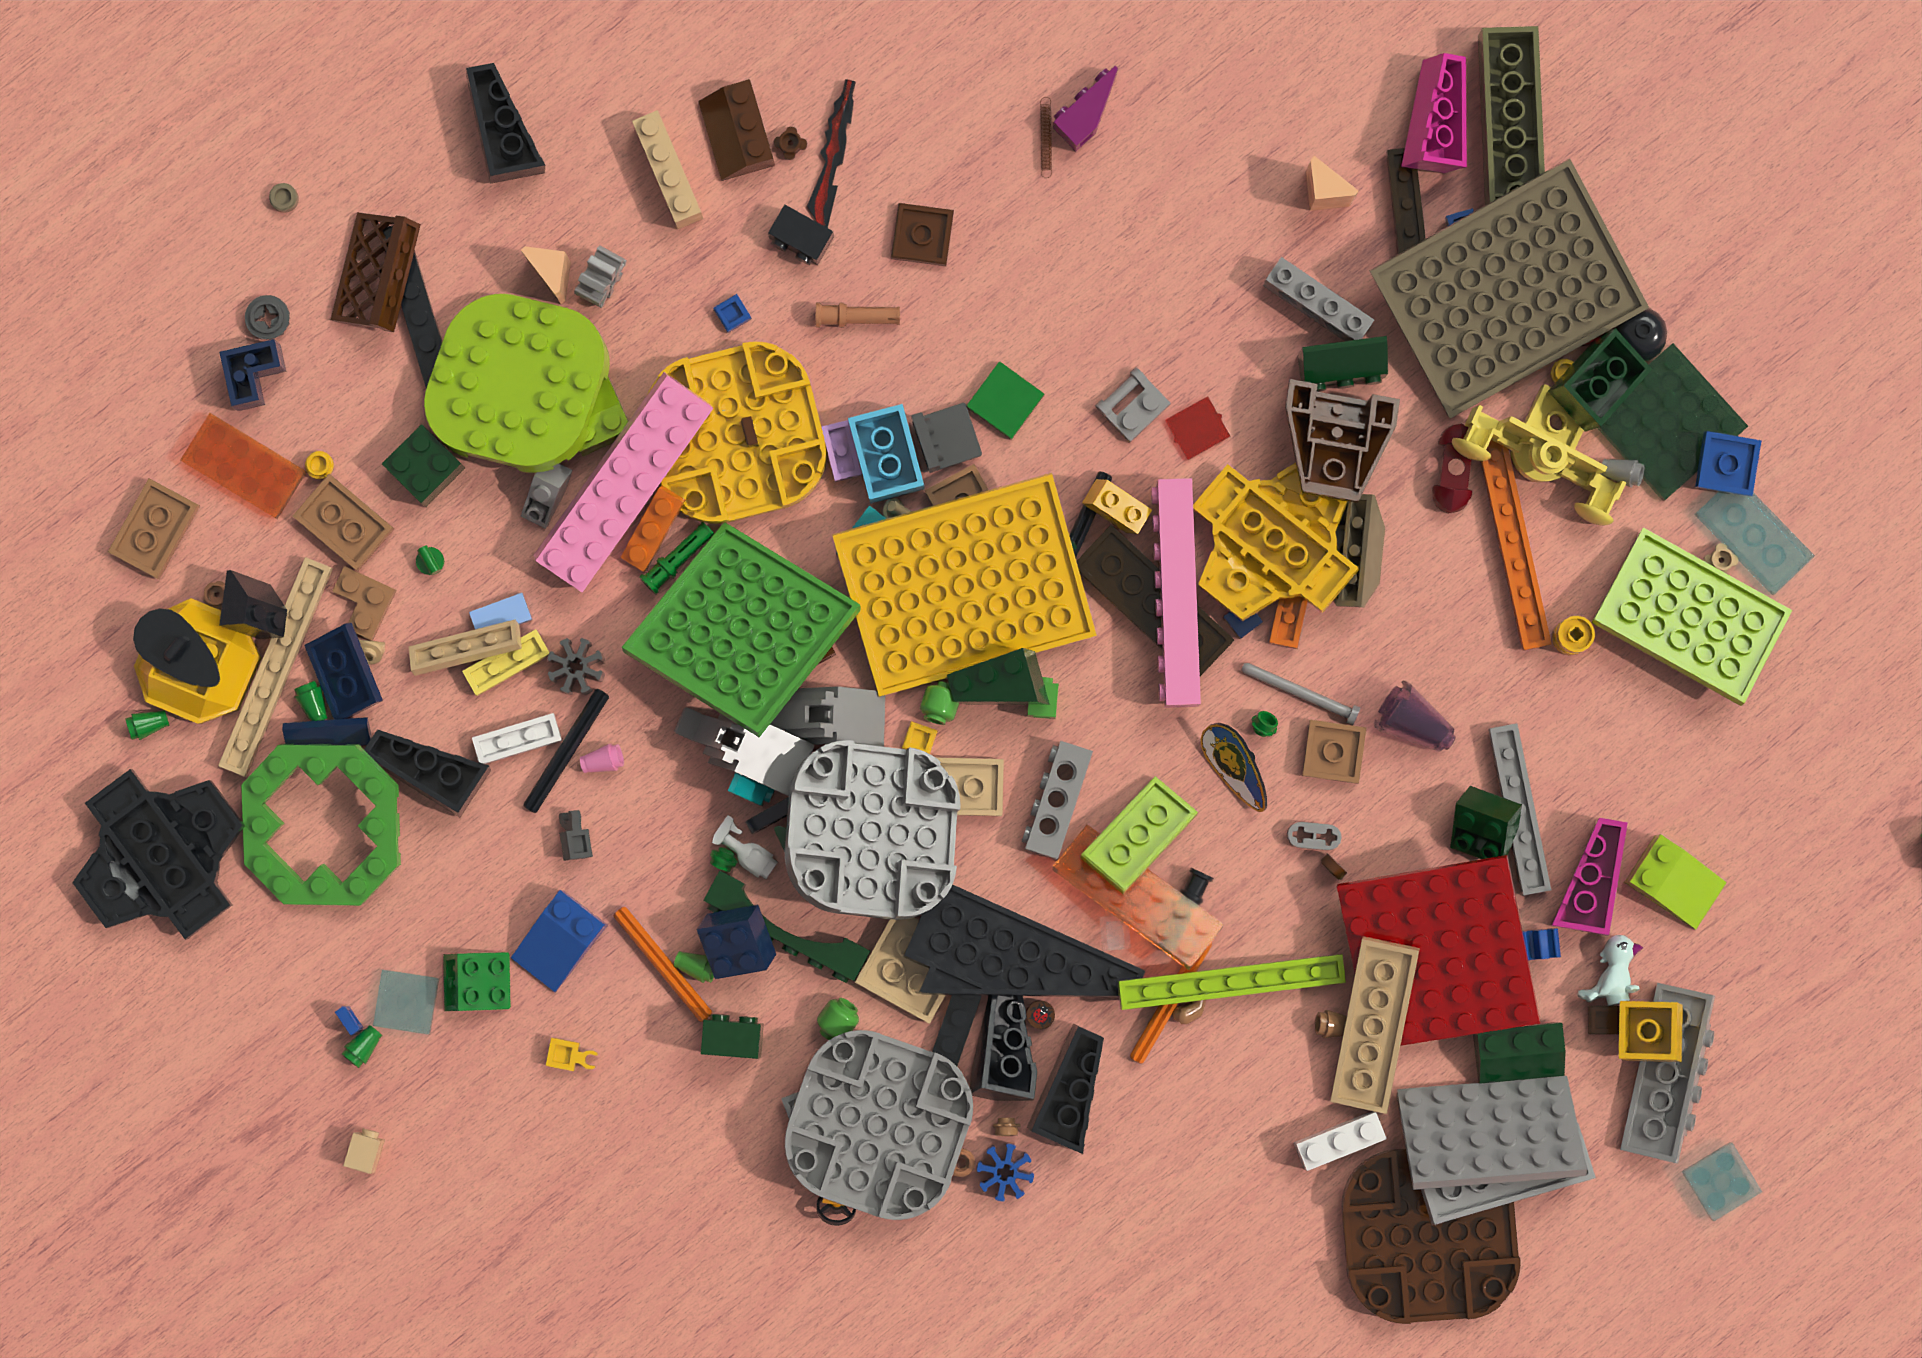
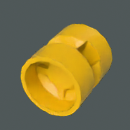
[1552,616,1595,656]

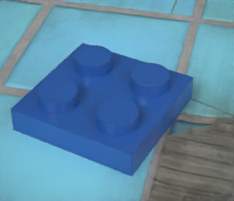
[1695,431,1762,497]

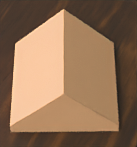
[1306,156,1358,211]
[521,246,571,304]

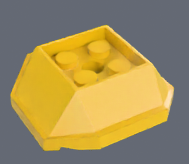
[134,598,262,724]

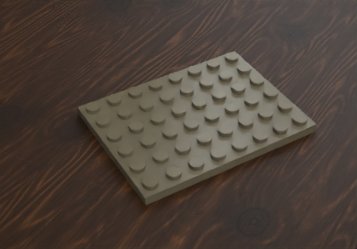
[1369,159,1649,419]

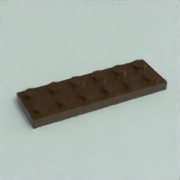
[1076,525,1234,677]

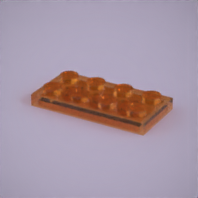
[180,413,307,519]

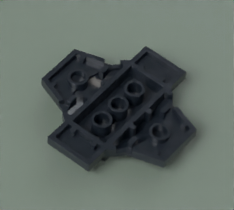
[72,769,245,940]

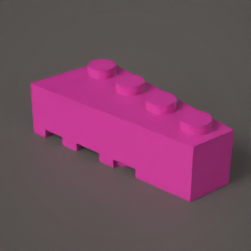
[1401,53,1467,173]
[1551,818,1628,936]

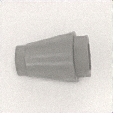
[1600,459,1644,487]

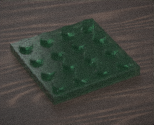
[1598,343,1748,501]

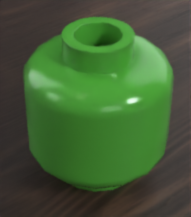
[920,681,959,725]
[817,998,859,1040]

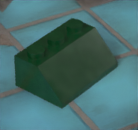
[1297,336,1388,392]
[1473,1022,1566,1084]

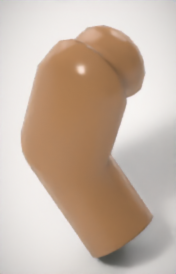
[1173,1000,1206,1024]

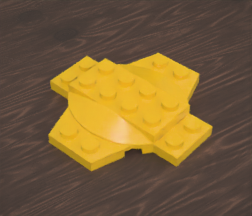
[1193,462,1359,621]

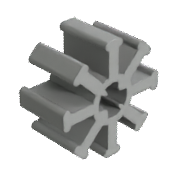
[574,246,627,308]

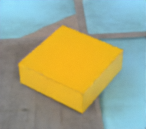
[902,721,938,754]

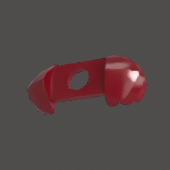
[1432,423,1472,514]

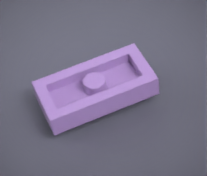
[822,420,862,482]

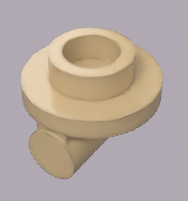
[883,498,912,519]
[358,639,385,664]

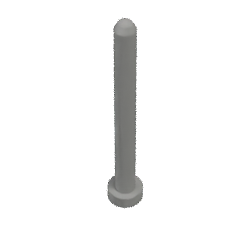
[1241,663,1360,726]

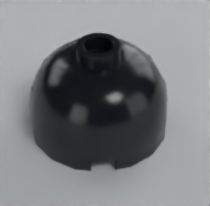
[1610,308,1667,361]

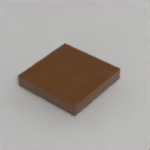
[891,203,954,266]

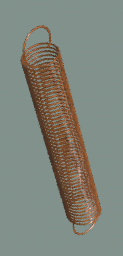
[1040,97,1052,178]

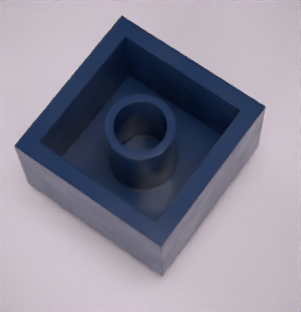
[696,904,776,979]

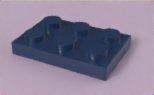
[304,623,383,720]

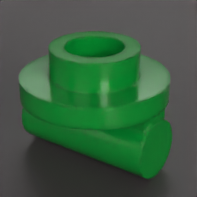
[416,545,445,575]

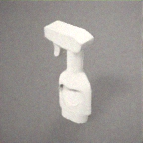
[712,815,778,879]

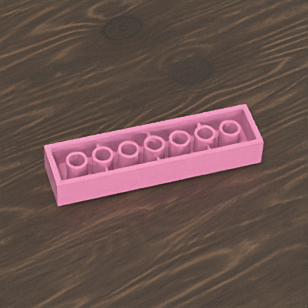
[534,372,713,592]

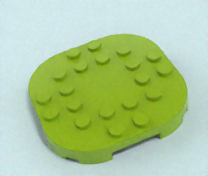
[424,294,610,473]

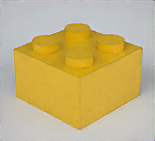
[1619,1001,1683,1062]

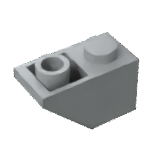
[521,464,573,529]

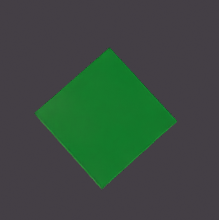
[966,361,1045,440]

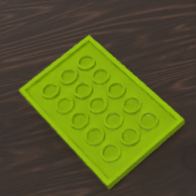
[1591,528,1792,706]

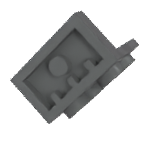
[911,403,982,473]

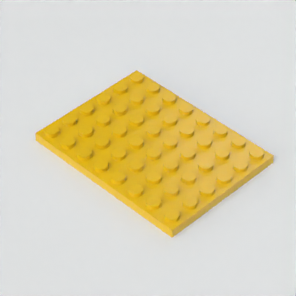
[832,473,1097,697]

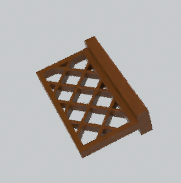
[330,212,421,332]

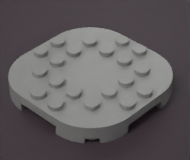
[785,740,960,920]
[784,1030,973,1220]

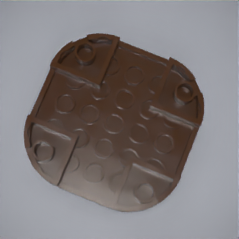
[1342,1149,1521,1324]

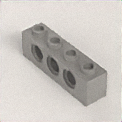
[1263,257,1374,341]
[1022,741,1093,860]

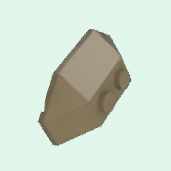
[1333,494,1385,608]

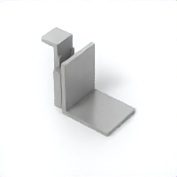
[770,687,885,747]
[674,707,814,796]

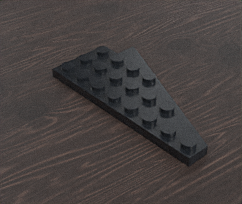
[903,884,1145,998]

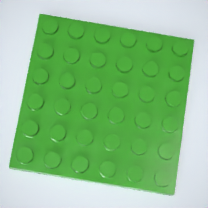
[622,522,861,737]

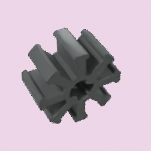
[547,638,605,695]

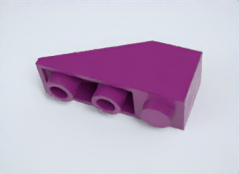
[1053,66,1118,152]

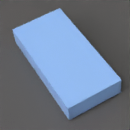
[469,593,532,629]

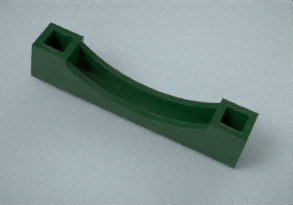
[703,870,871,983]

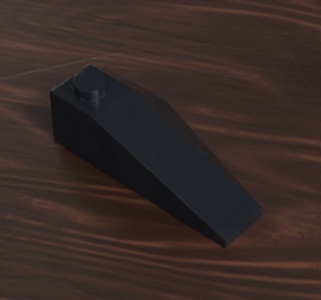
[970,996,1037,1101]

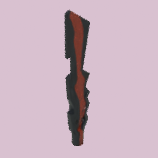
[807,79,856,228]

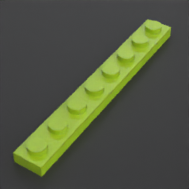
[1117,954,1346,1010]

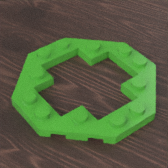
[241,744,401,906]

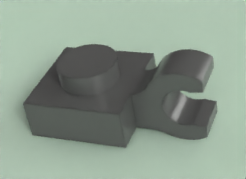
[559,810,593,861]

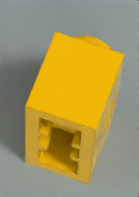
[1082,479,1152,534]

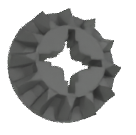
[245,295,290,340]

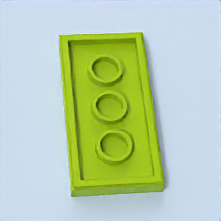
[1080,776,1198,894]

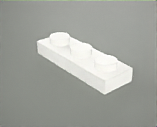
[472,713,562,764]

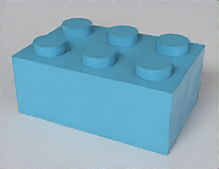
[848,404,925,504]

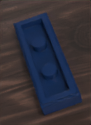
[282,717,372,746]

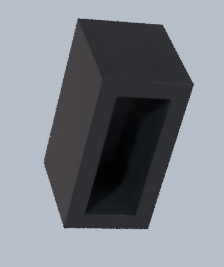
[768,204,834,265]

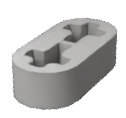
[1287,822,1342,850]

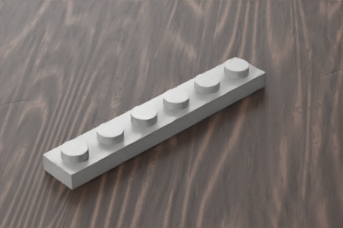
[1488,723,1551,896]

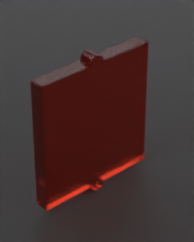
[1165,396,1231,460]

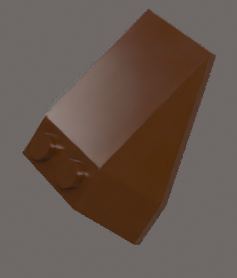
[1285,379,1400,503]

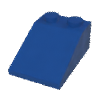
[511,890,608,993]

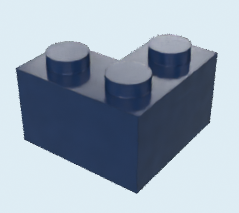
[219,339,287,411]

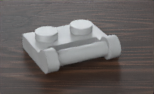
[1095,367,1171,443]

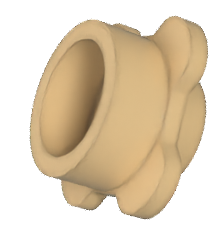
[1704,543,1738,574]

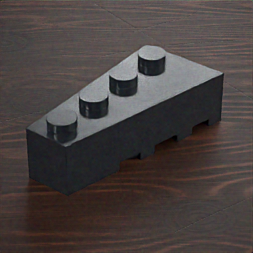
[466,63,546,184]
[364,729,491,818]
[1027,1023,1104,1154]

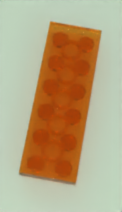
[1052,824,1224,970]

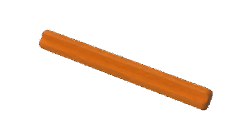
[613,907,712,1022]
[1130,937,1212,1064]

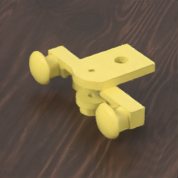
[1452,384,1626,526]

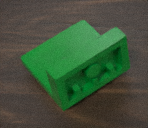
[443,952,511,1011]

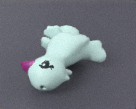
[1577,935,1643,1006]

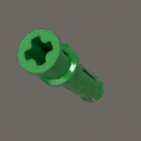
[639,522,714,595]

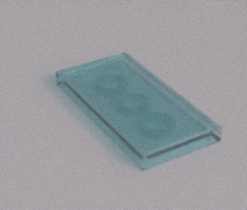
[1694,491,1815,595]

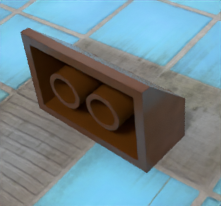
[698,79,775,181]

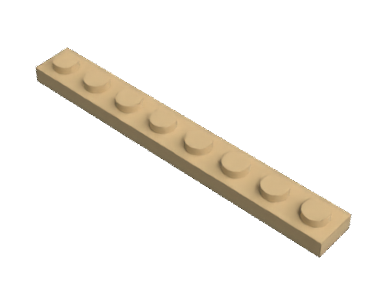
[218,557,333,777]

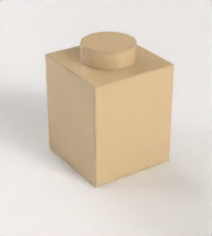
[343,1128,385,1174]

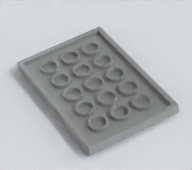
[1397,1076,1587,1190]

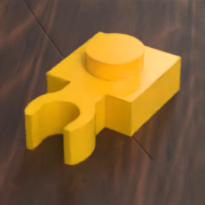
[546,1038,598,1071]

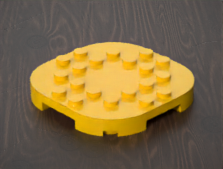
[647,342,827,524]

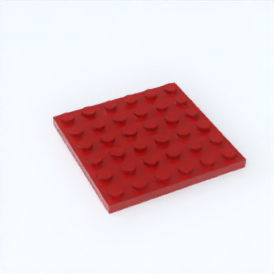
[1337,855,1541,1046]

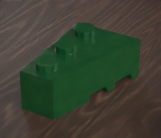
[947,648,1050,705]

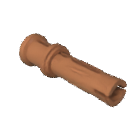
[816,302,900,328]

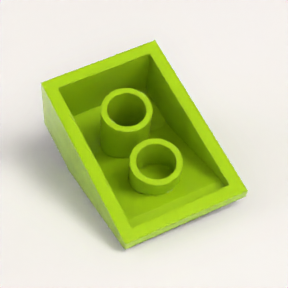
[579,377,628,456]
[1624,834,1727,930]

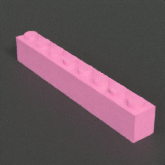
[1151,478,1201,708]

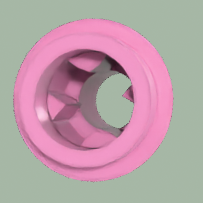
[580,743,624,773]

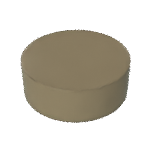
[269,183,299,213]

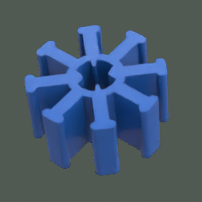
[1523,928,1561,960]
[977,1143,1034,1202]

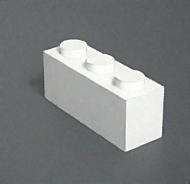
[1294,1111,1387,1171]

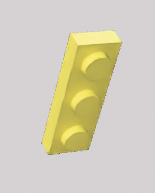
[462,629,550,696]

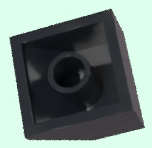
[219,570,287,639]

